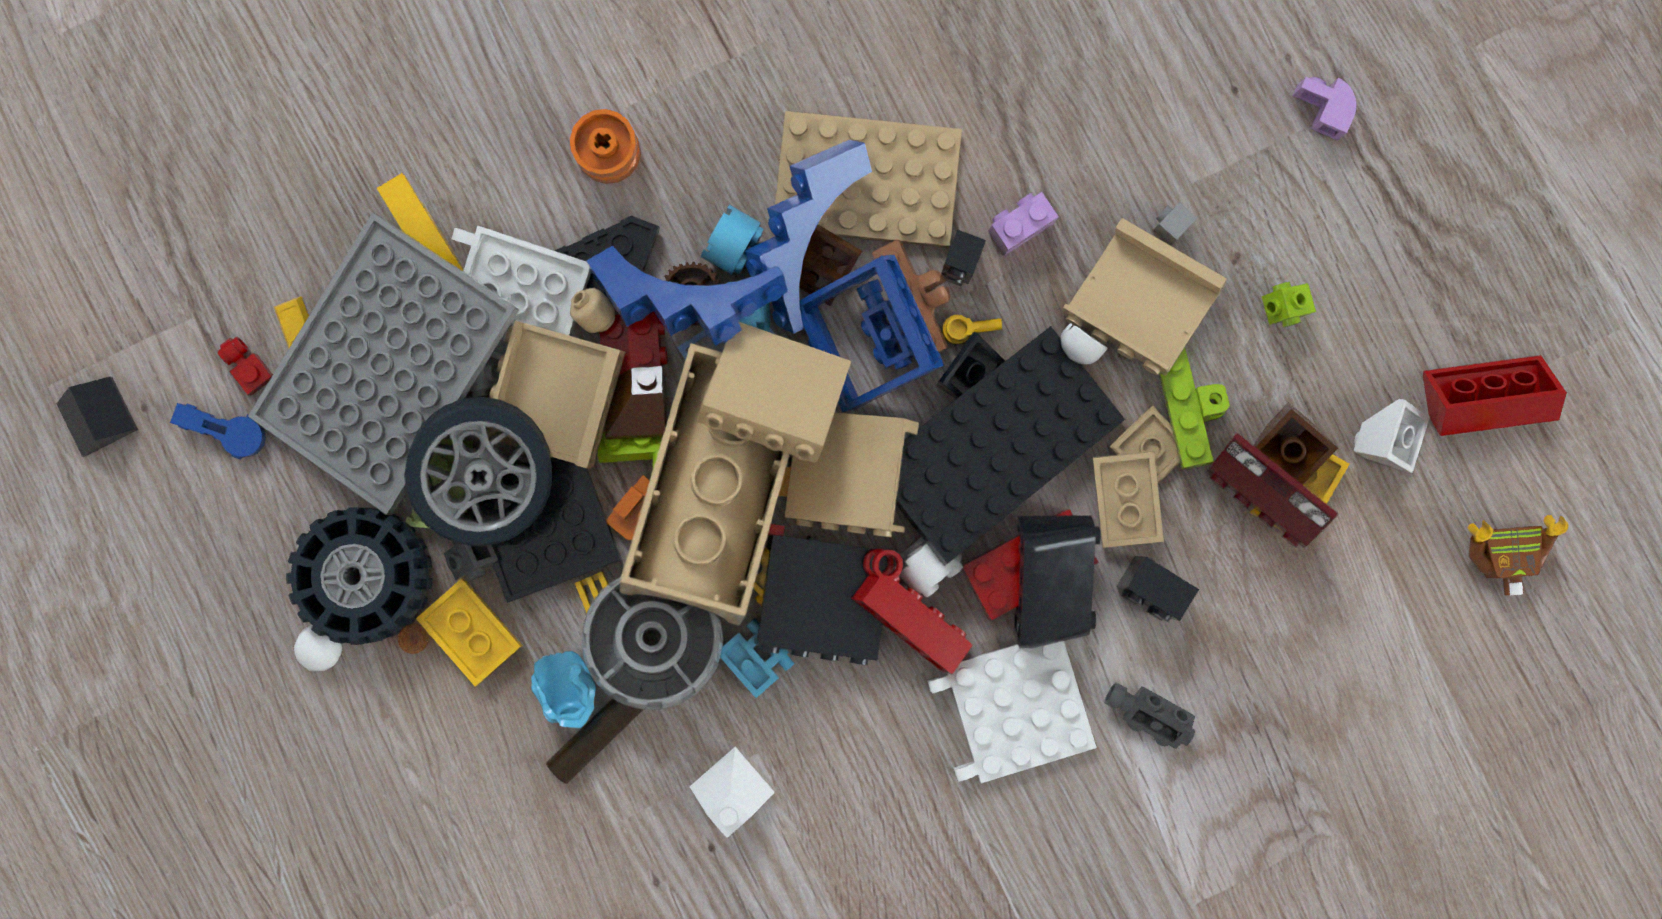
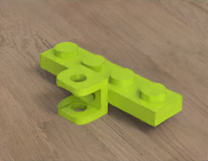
[1159,348,1230,470]

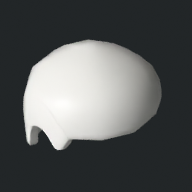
[1061,323,1108,364]
[294,624,342,671]

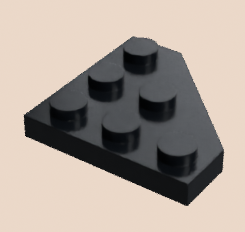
[554,216,660,297]

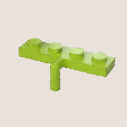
[598,431,663,469]

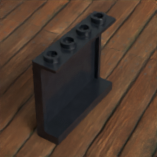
[754,534,887,665]

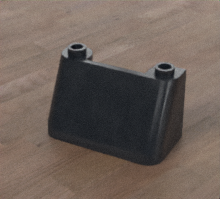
[1014,515,1101,649]

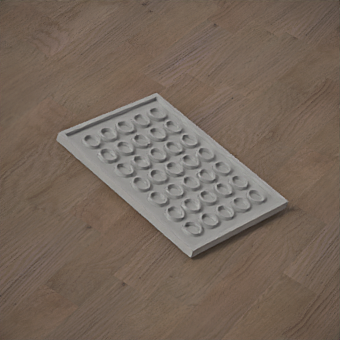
[248,212,520,515]

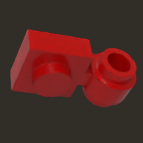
[217,336,273,396]

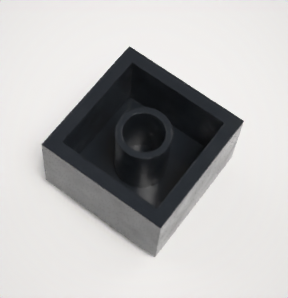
[1116,556,1199,622]

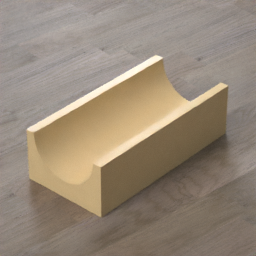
[620,344,789,625]

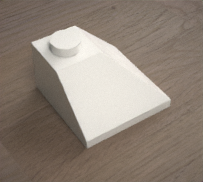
[1353,399,1430,473]
[690,746,775,838]

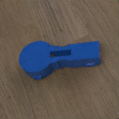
[170,403,266,460]

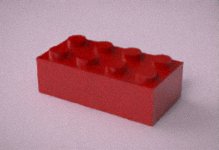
[961,509,1099,620]

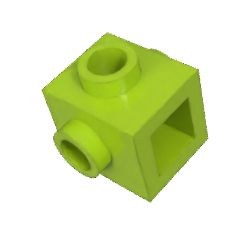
[1261,282,1316,327]

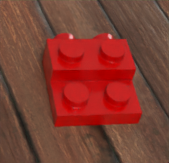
[599,312,668,375]

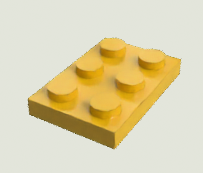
[416,578,523,687]

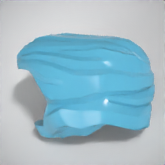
[531,651,596,728]

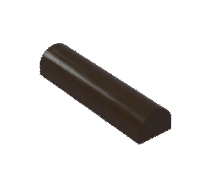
[546,688,643,784]

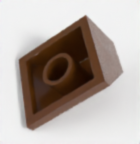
[605,366,666,440]
[1253,402,1338,485]

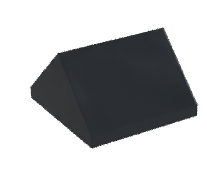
[936,332,1005,399]
[56,377,138,457]

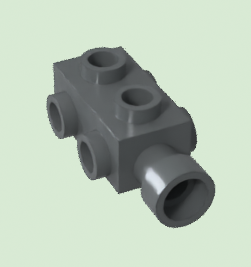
[1104,682,1195,749]

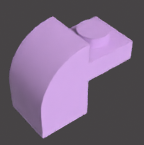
[1293,77,1356,141]

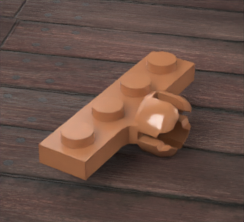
[872,239,951,353]

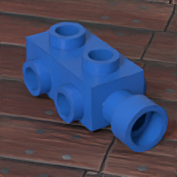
[856,279,914,370]

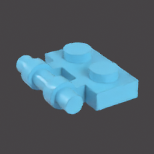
[720,619,795,698]

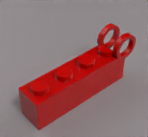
[852,548,973,674]

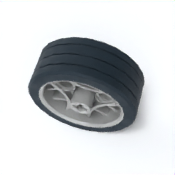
[404,397,552,546]

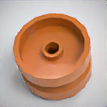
[570,109,641,184]

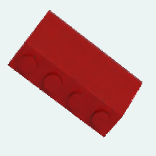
[1423,355,1567,436]

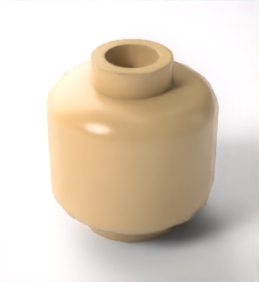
[570,288,615,333]

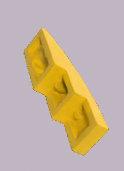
[377,173,464,271]

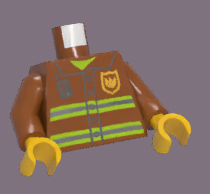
[1468,515,1568,595]

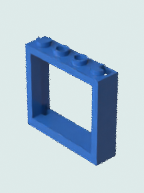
[800,255,944,413]

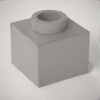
[1154,202,1197,245]

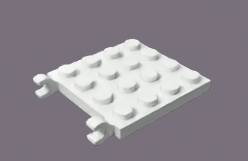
[451,225,591,359]
[927,641,1097,783]

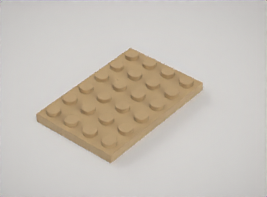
[775,111,962,248]

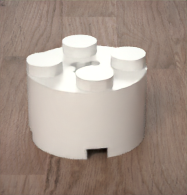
[893,537,963,598]

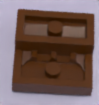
[799,225,862,306]

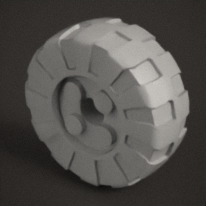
[582,576,723,710]

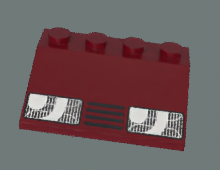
[1208,433,1338,548]

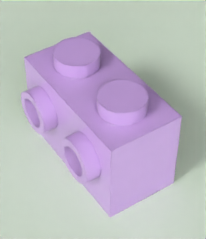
[988,192,1058,256]

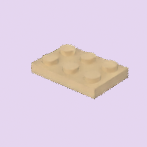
[1093,451,1164,548]

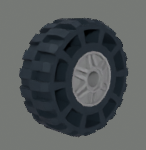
[286,507,433,645]

